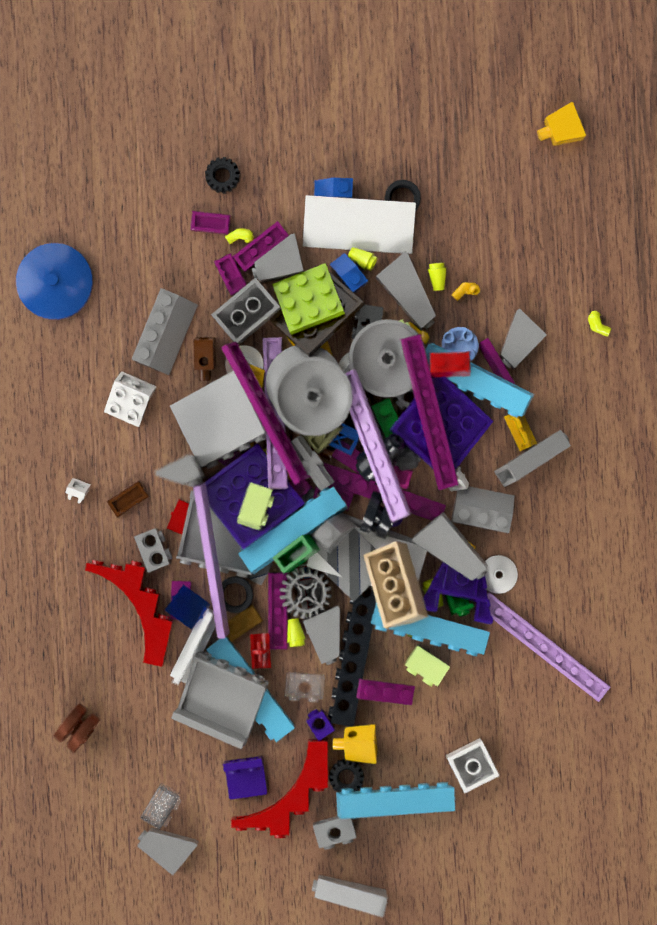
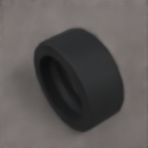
[384,180,421,212]
[222,576,254,613]

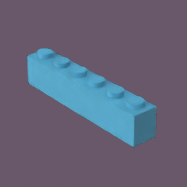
[426,343,535,418]
[238,487,348,574]
[371,602,490,656]
[206,637,295,742]
[336,782,455,819]

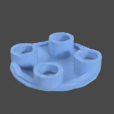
[441,327,479,362]

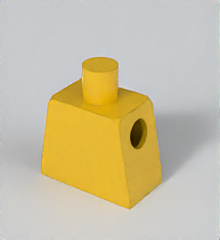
[537,102,586,146]
[333,725,378,764]

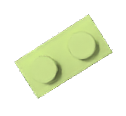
[237,483,274,530]
[404,645,450,687]

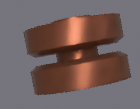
[53,703,101,753]

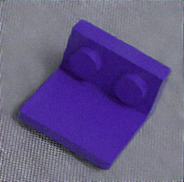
[223,756,267,800]

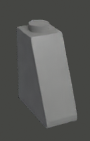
[252,233,304,283]
[500,308,547,369]
[314,513,356,554]
[303,605,340,665]
[137,828,199,875]

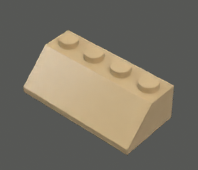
[363,541,428,629]

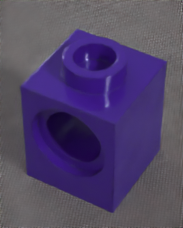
[306,709,335,741]

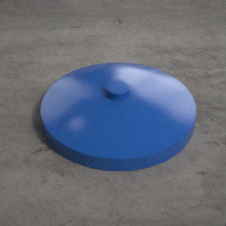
[16,243,93,320]

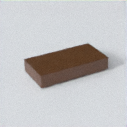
[107,481,150,518]

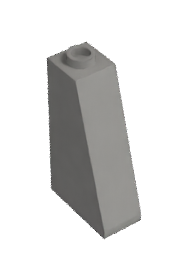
[376,251,436,330]
[494,430,571,487]
[412,512,488,580]
[312,875,387,917]

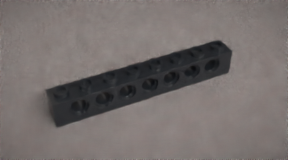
[328,586,377,727]

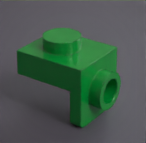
[445,595,474,617]

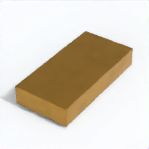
[227,605,263,642]

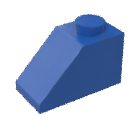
[314,178,353,198]
[329,253,368,294]

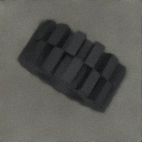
[205,157,240,194]
[329,759,364,792]

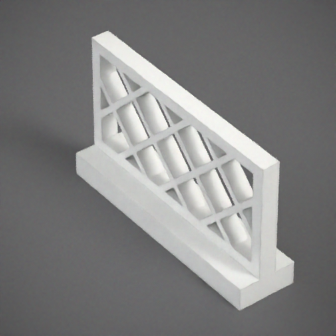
[170,606,216,685]

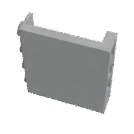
[170,371,267,469]
[176,490,252,578]
[171,651,269,749]

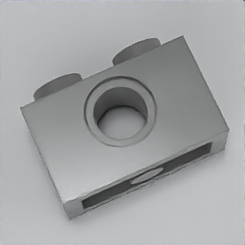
[313,816,356,850]

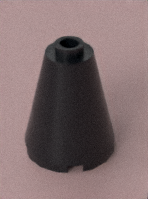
[355,434,405,485]

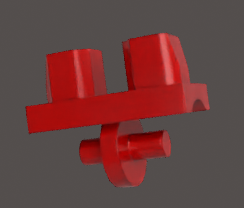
[250,633,271,669]

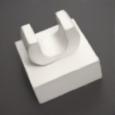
[449,467,469,492]
[65,478,91,503]

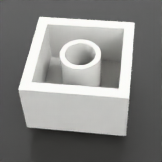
[446,738,499,793]

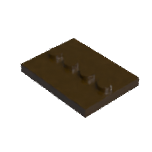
[270,272,364,357]

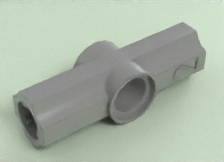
[291,435,334,491]

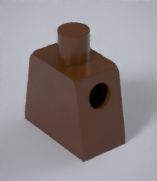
[193,337,215,381]

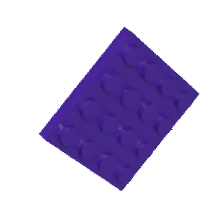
[390,377,493,470]
[206,444,305,551]

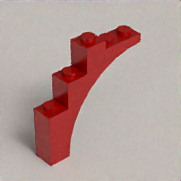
[85,560,174,667]
[231,739,328,838]

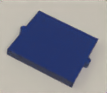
[165,584,210,630]

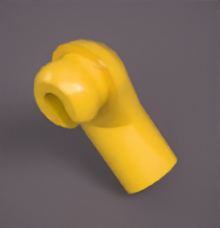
[451,282,480,301]

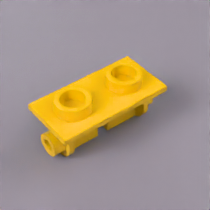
[504,414,537,451]

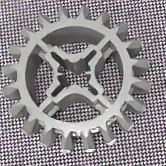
[280,567,332,619]

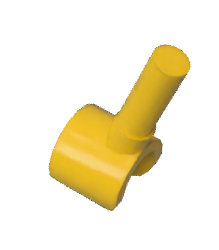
[408,322,429,345]

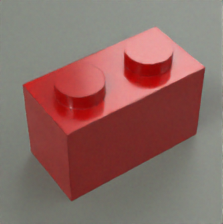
[430,352,471,377]

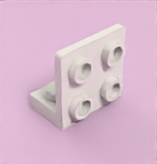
[104,371,157,427]

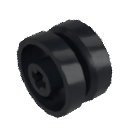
[360,491,393,539]

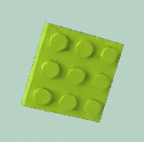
[272,263,345,335]

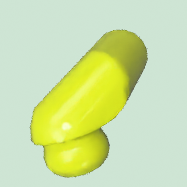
[225,228,254,244]
[588,311,611,337]

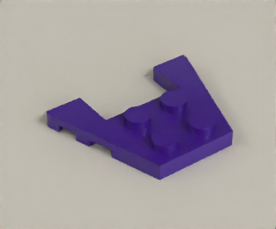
[423,561,493,625]

